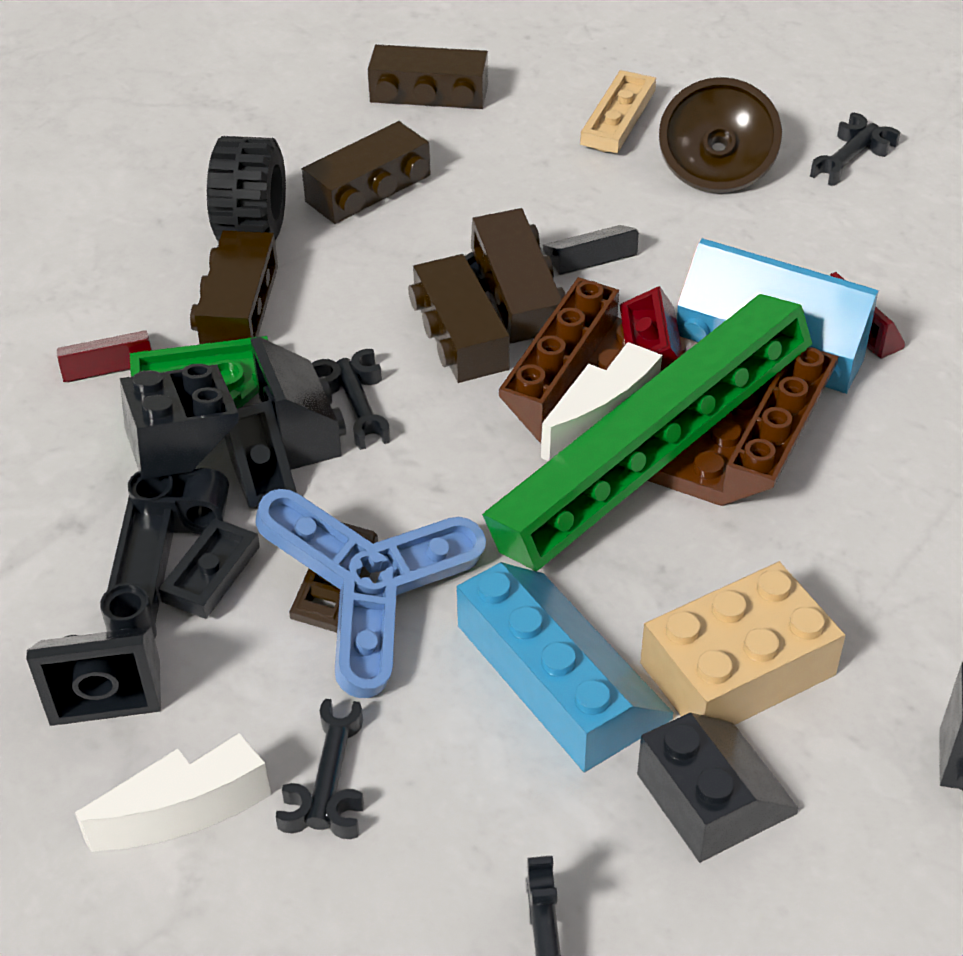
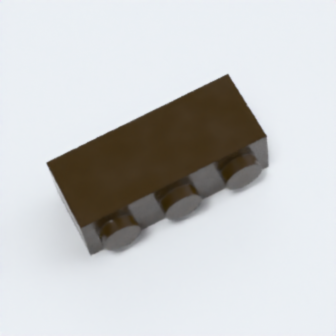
[367,44,488,109]
[301,121,431,224]
[471,208,565,344]
[190,230,278,344]
[408,254,510,383]

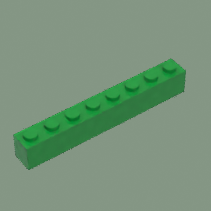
[482,293,813,572]

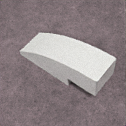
[541,342,662,461]
[75,733,271,852]

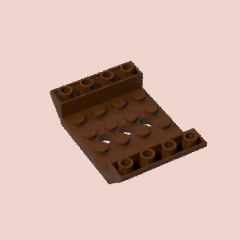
[499,277,839,506]

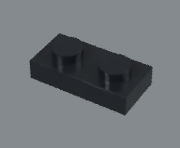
[159,518,260,619]

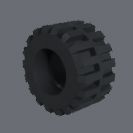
[207,136,286,242]

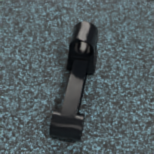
[100,468,229,639]

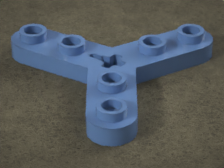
[255,489,486,698]

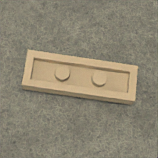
[580,70,656,154]

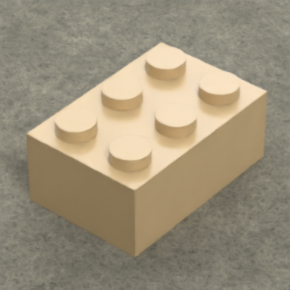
[640,561,845,725]

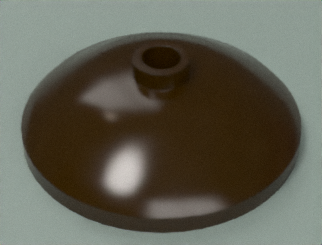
[659,77,782,193]

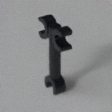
[810,112,900,186]
[312,349,390,450]
[275,698,364,839]
[525,855,561,956]

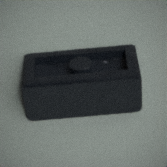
[543,225,639,275]

